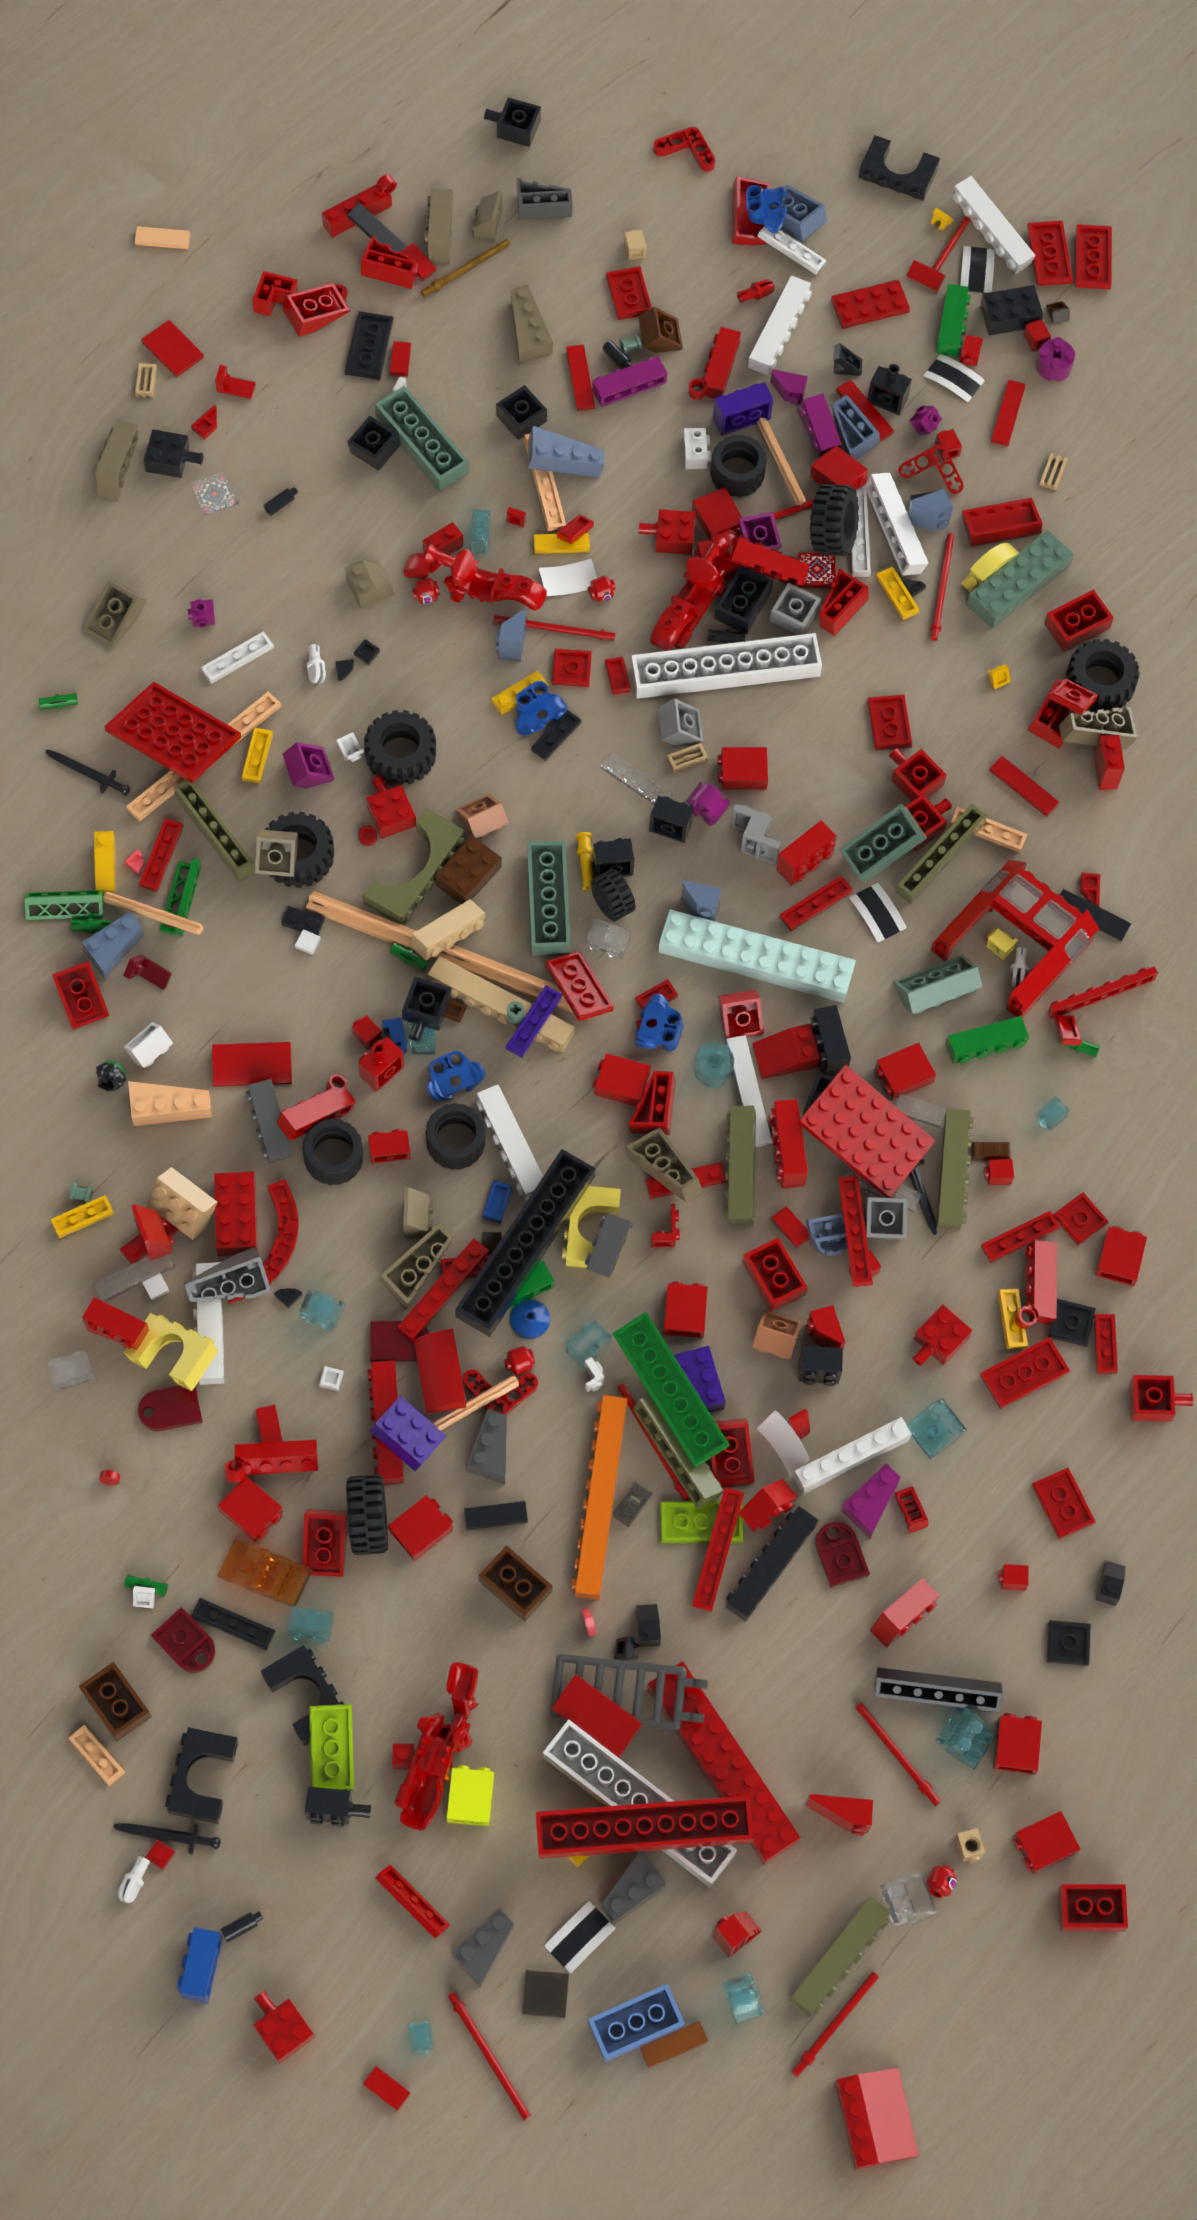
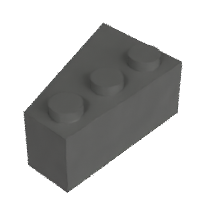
[517,178,573,220]
[585,1213,633,1278]
[467,1409,507,1484]
[601,1851,666,1925]
[451,1908,514,1988]

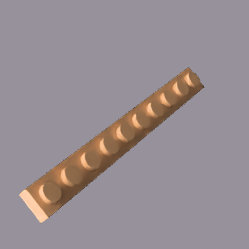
[126,691,281,822]

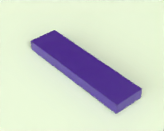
[505,985,563,1058]

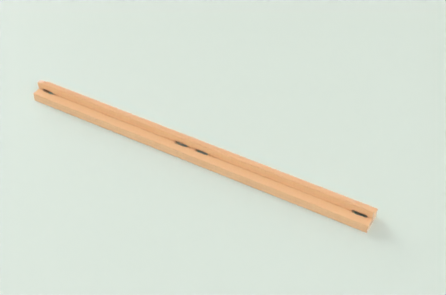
[306,891,591,1020]

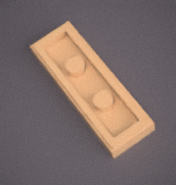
[135,226,191,249]
[68,1724,125,1786]

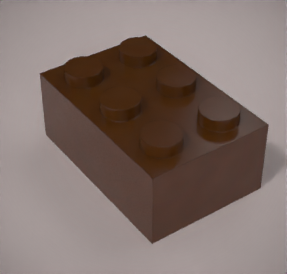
[435,836,502,904]
[479,1545,553,1622]
[79,1661,151,1742]

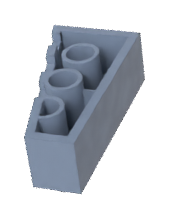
[528,426,604,478]

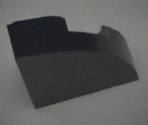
[902,579,926,597]
[335,659,354,681]
[274,1288,302,1309]

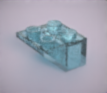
[936,1707,996,1770]

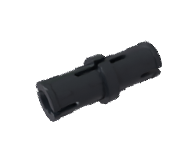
[708,629,746,644]

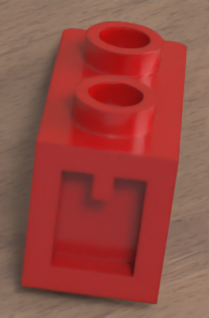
[215,365,256,399]
[651,1204,680,1247]

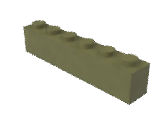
[174,780,255,882]
[896,804,986,904]
[725,1105,756,1225]
[936,1108,973,1229]
[633,1395,723,1509]
[790,1896,891,2016]

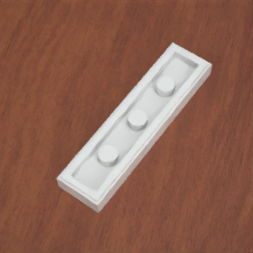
[757,226,826,275]
[200,631,274,684]

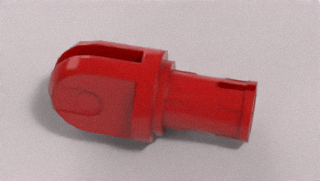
[737,279,775,303]

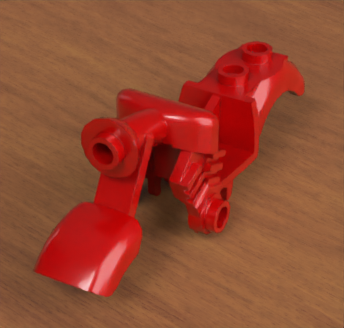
[650,529,742,651]
[403,544,547,611]
[394,1662,479,1831]

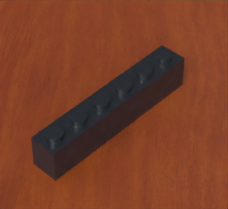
[726,1506,819,1622]
[874,1667,1003,1712]

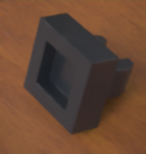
[614,1636,639,1660]

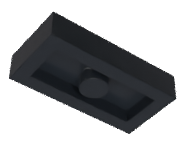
[282,906,325,936]

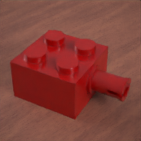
[638,509,695,555]
[889,748,947,802]
[366,776,416,839]
[905,794,952,852]
[359,1037,405,1092]
[912,1304,973,1366]
[1129,1375,1193,1422]
[253,1991,315,2064]

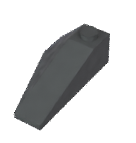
[184,1248,271,1302]

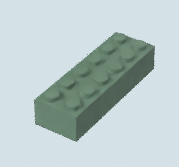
[375,386,469,492]
[967,530,1074,629]
[527,841,570,956]

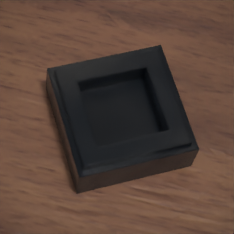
[354,639,380,665]

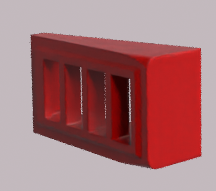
[788,1409,810,1439]
[894,1486,928,1533]

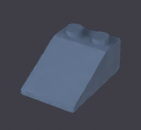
[769,185,827,241]

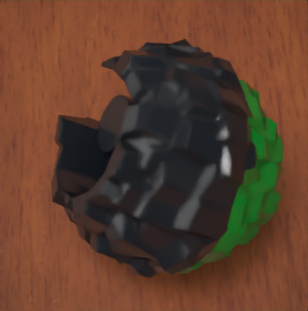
[96,1061,126,1092]

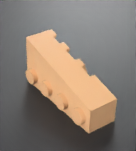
[128,1081,212,1126]

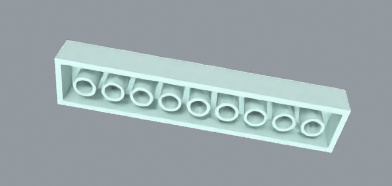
[659,909,856,1003]

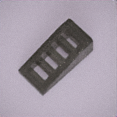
[612,1483,652,1527]

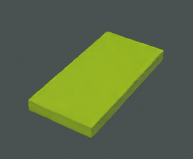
[660,1501,743,1543]
[309,1704,354,1790]

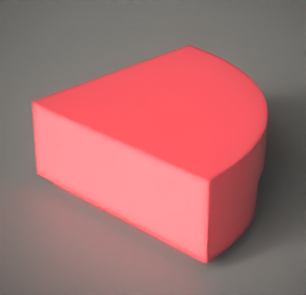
[124,849,144,876]
[581,1608,597,1637]

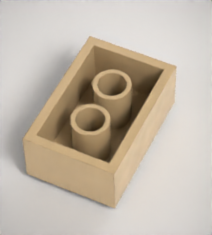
[147,1167,217,1240]

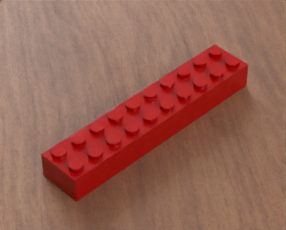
[647,1661,801,1865]
[536,1796,753,1859]

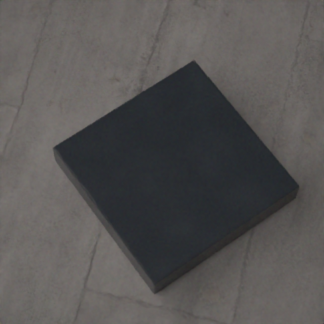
[1048,1299,1096,1347]
[1047,1620,1091,1666]

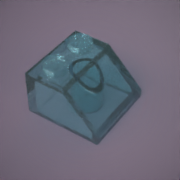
[907,1398,967,1459]

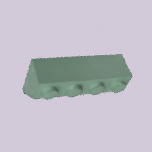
[893,955,983,1014]

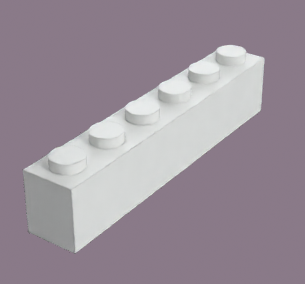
[951,176,1035,274]
[748,275,812,376]
[864,473,929,576]
[475,1085,543,1201]
[193,1262,224,1385]
[793,1417,912,1495]

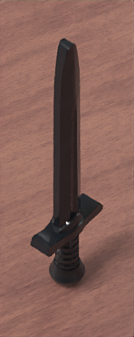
[46,750,130,796]
[909,1159,937,1235]
[114,1823,221,1855]

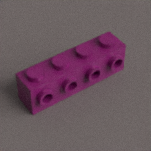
[592,356,667,407]

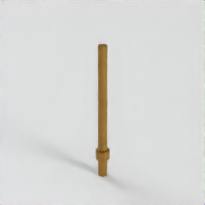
[421,239,510,297]

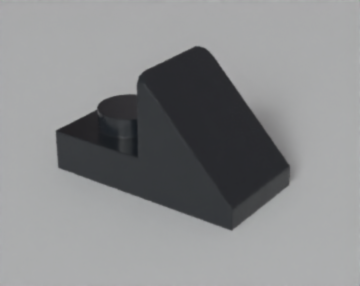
[833,343,863,376]

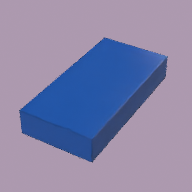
[482,1181,513,1223]

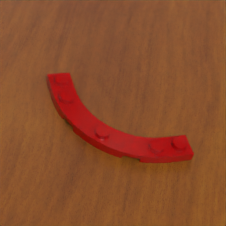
[228,1179,299,1305]

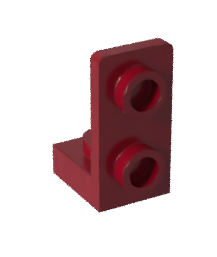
[123,954,172,990]

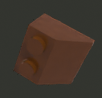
[638,307,683,353]

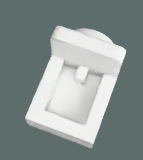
[335,732,365,762]
[584,1357,605,1392]

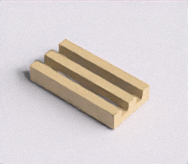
[135,363,157,398]
[1039,453,1068,491]
[666,743,708,774]

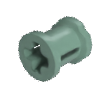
[619,334,642,354]
[507,1001,524,1025]
[69,1182,93,1203]

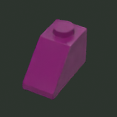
[770,369,808,404]

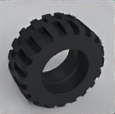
[810,484,859,556]
[1066,639,1140,712]
[364,710,436,785]
[265,811,334,888]
[346,1474,388,1555]

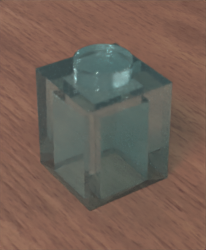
[1037,1096,1070,1131]
[408,2020,434,2055]

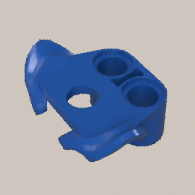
[746,185,787,233]
[515,681,568,736]
[635,994,684,1051]
[427,1051,485,1101]

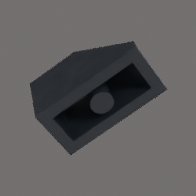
[1096,1561,1126,1606]
[636,1604,661,1647]

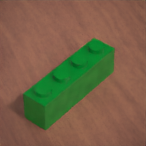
[936,284,971,356]
[946,1016,1029,1064]
[509,1260,555,1309]

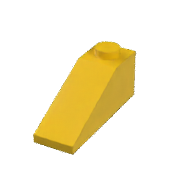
[94,831,116,893]

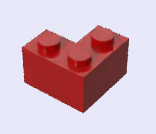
[252,271,299,317]
[739,1478,798,1532]

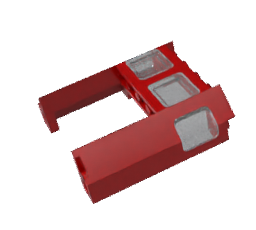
[931,860,1099,1019]

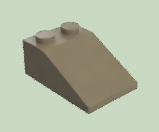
[82,580,147,647]

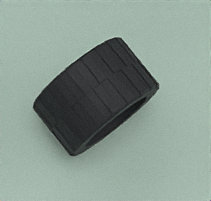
[710,435,767,497]
[426,1103,485,1170]
[303,1119,363,1185]

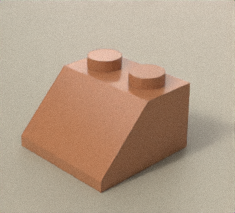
[455,794,509,839]
[752,1310,803,1359]

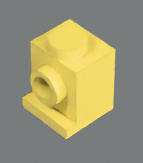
[986,928,1018,960]

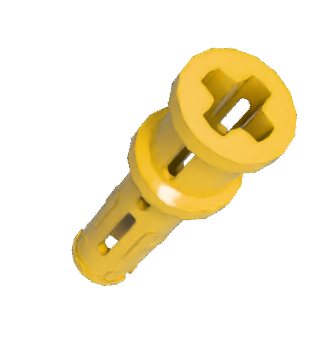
[575,832,593,890]

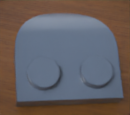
[806,1213,847,1256]

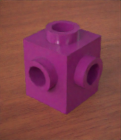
[909,405,942,434]
[187,599,216,628]

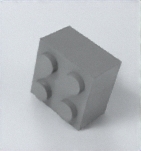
[770,583,821,635]
[865,1197,907,1240]

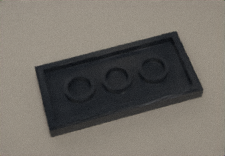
[345,311,394,380]

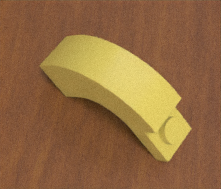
[961,543,1019,593]

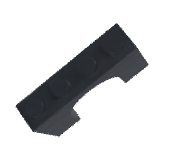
[858,135,940,201]
[261,1645,344,1746]
[165,1727,239,1824]

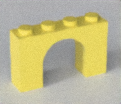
[562,1186,621,1268]
[124,1313,219,1391]

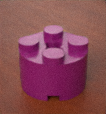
[1037,337,1075,381]
[686,782,730,826]

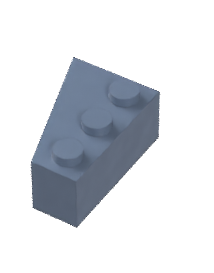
[832,394,880,460]
[82,911,143,980]

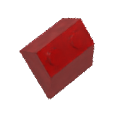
[718,990,764,1040]
[805,1305,845,1349]

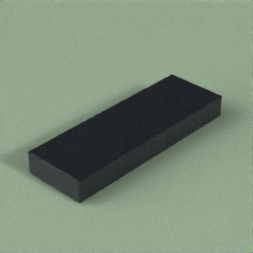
[531,709,582,761]
[464,1501,528,1530]

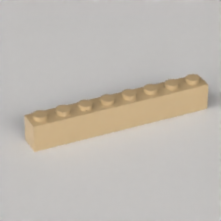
[428,956,575,1053]

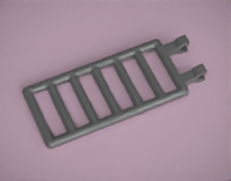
[550,1654,708,1731]

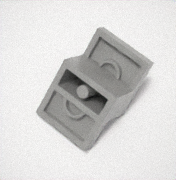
[731,804,781,865]

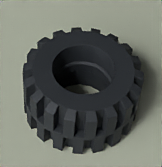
[591,869,636,922]

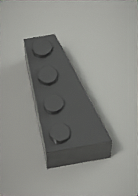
[245,1079,292,1163]

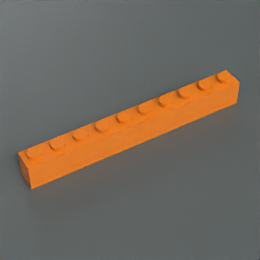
[571,1395,627,1600]

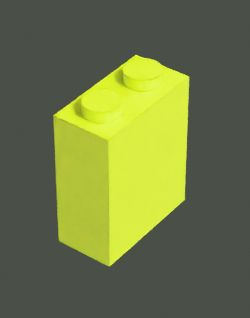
[447,1765,494,1826]

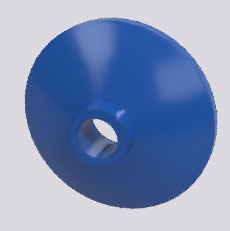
[510,1300,550,1339]

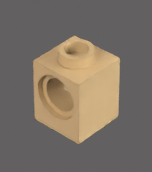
[624,230,647,260]
[955,1828,985,1863]

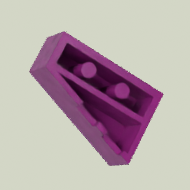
[796,393,841,455]
[841,1463,901,1539]

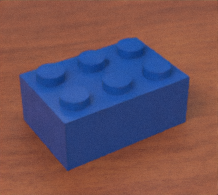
[177,1927,222,2003]

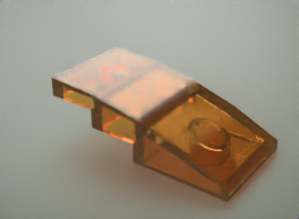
[218,1539,313,1608]

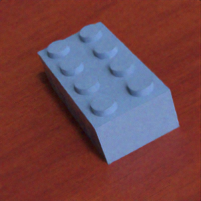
[587,1984,685,2063]

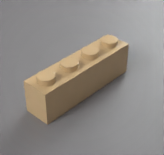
[411,899,485,960]

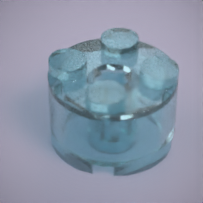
[694,1043,734,1088]
[299,1290,345,1331]
[723,1972,766,2024]

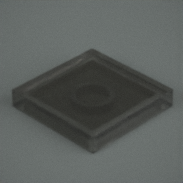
[522,1970,569,2018]

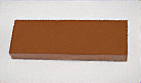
[640,2021,708,2068]

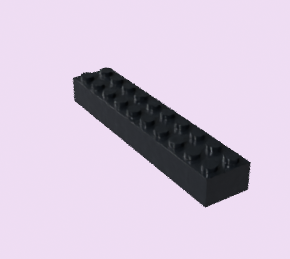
[455,1149,596,1337]

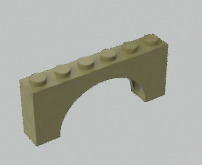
[363,808,466,925]

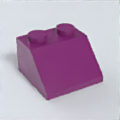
[738,512,782,550]
[282,742,334,788]

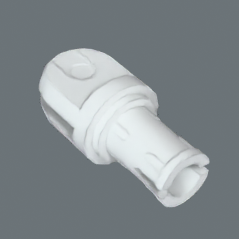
[306,644,326,684]
[1010,947,1029,989]
[118,1856,150,1903]

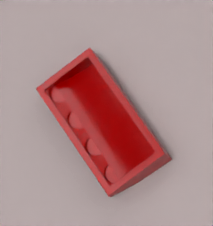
[732,176,771,245]
[962,498,1043,546]
[212,1042,292,1087]
[414,1328,466,1414]

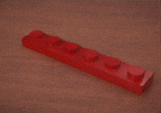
[1048,966,1158,1019]
[838,1175,873,1287]
[397,1238,489,1341]
[692,1487,744,1613]

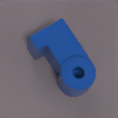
[382,1017,407,1055]

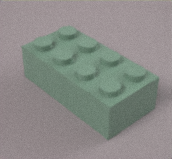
[839,804,927,883]

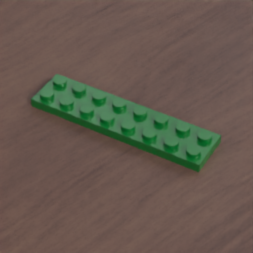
[612,1312,730,1467]

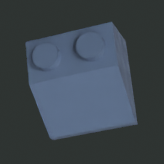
[908,488,953,531]
[496,610,526,661]
[681,880,721,921]

